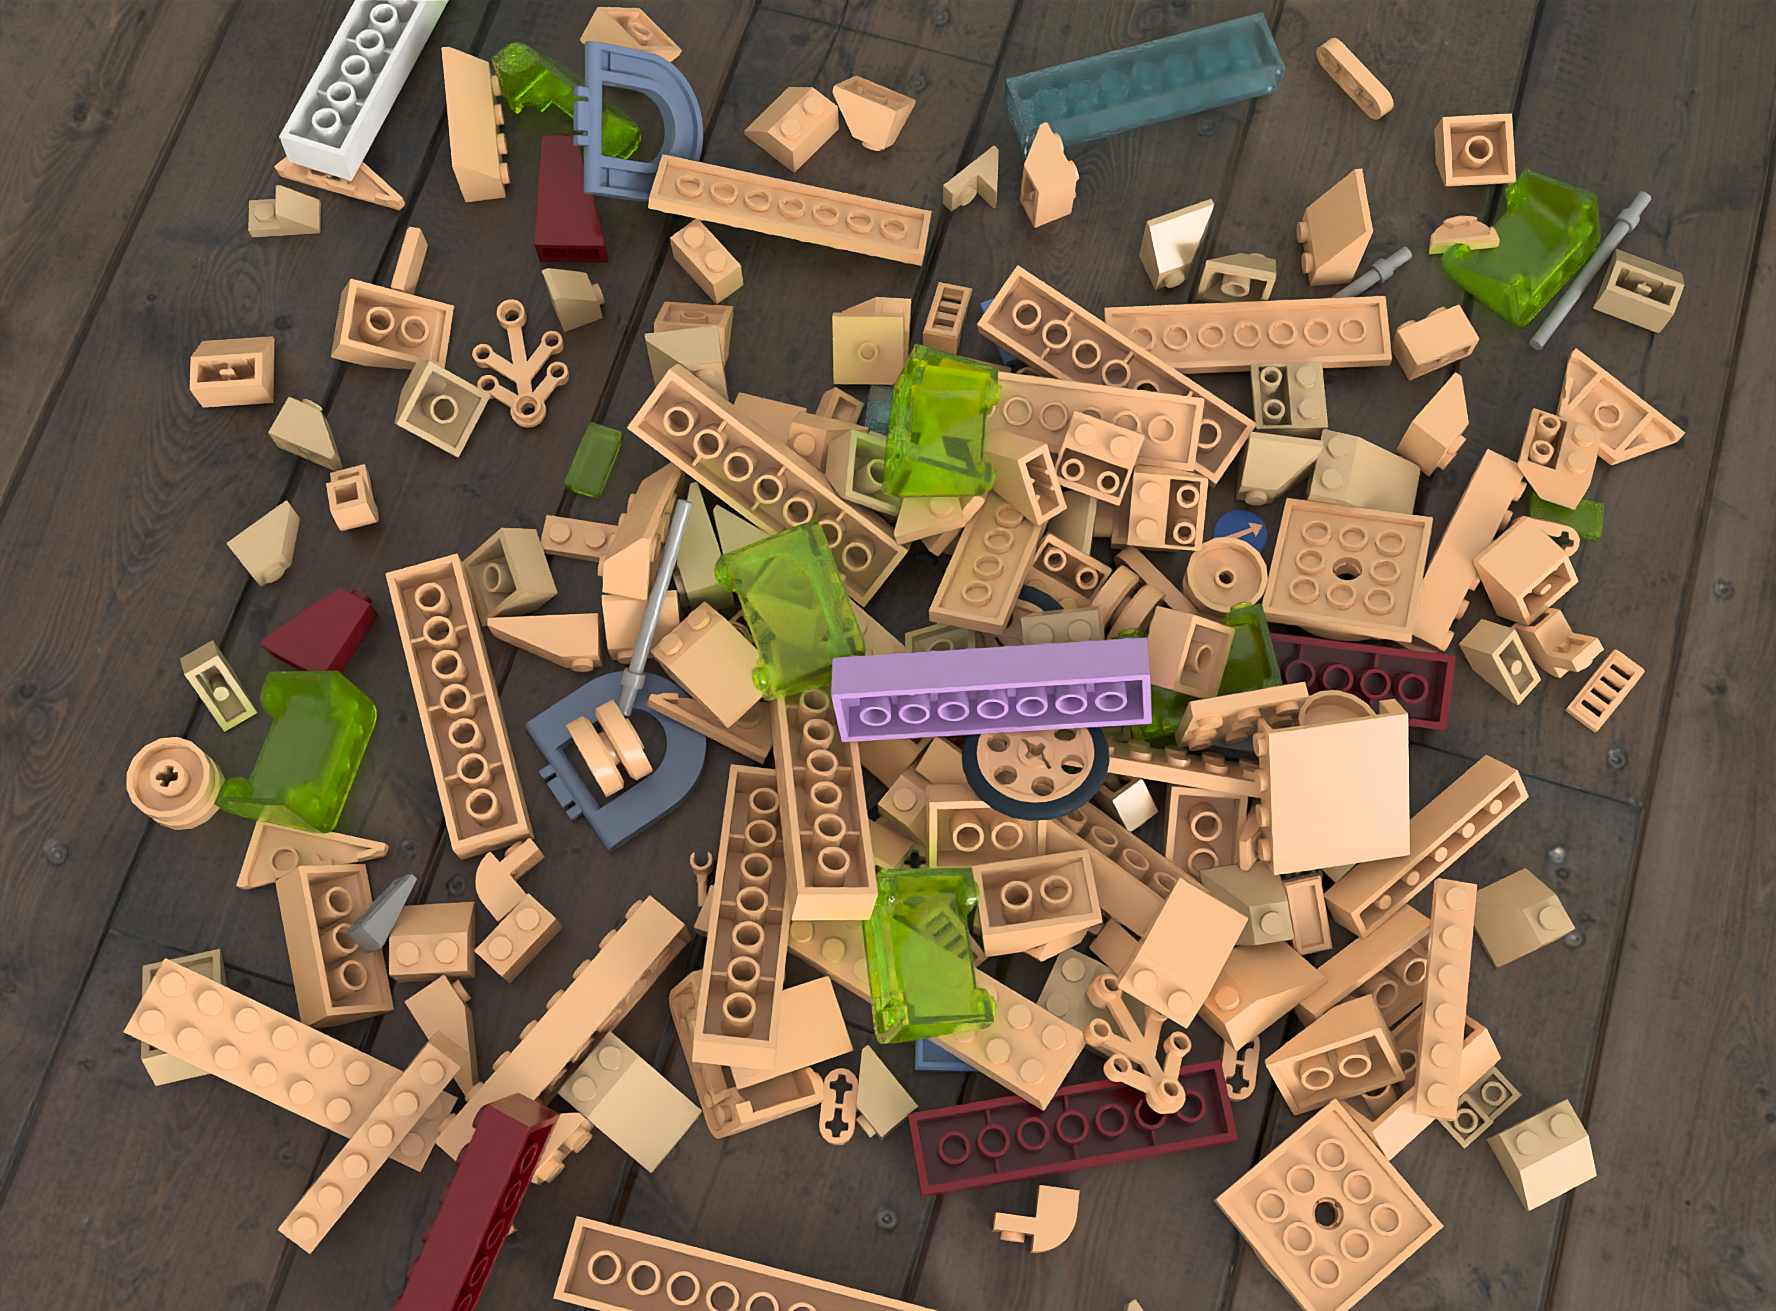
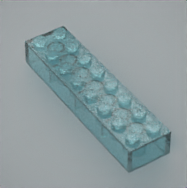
[1004,12,1285,158]

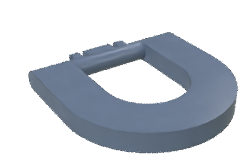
[573,41,703,202]
[524,671,707,852]

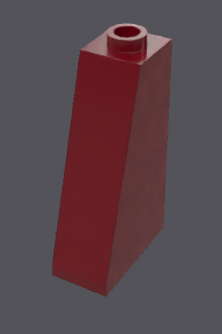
[534,133,608,263]

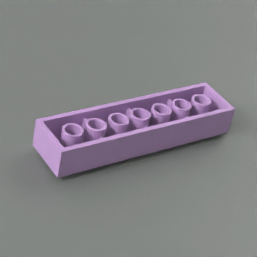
[831,638,1152,742]

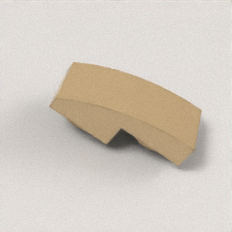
[1437,1066,1521,1149]

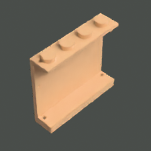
[1253,699,1410,875]

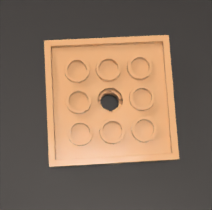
[1260,498,1433,643]
[1214,1098,1444,1311]

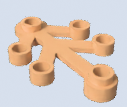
[472,299,570,428]
[1084,974,1191,1114]

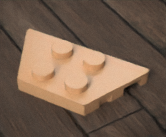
[1556,348,1685,465]

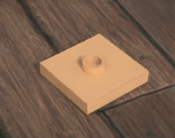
[832,312,904,385]

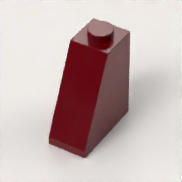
[260,587,378,688]

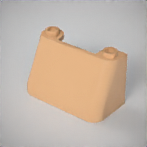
[669,969,825,1139]

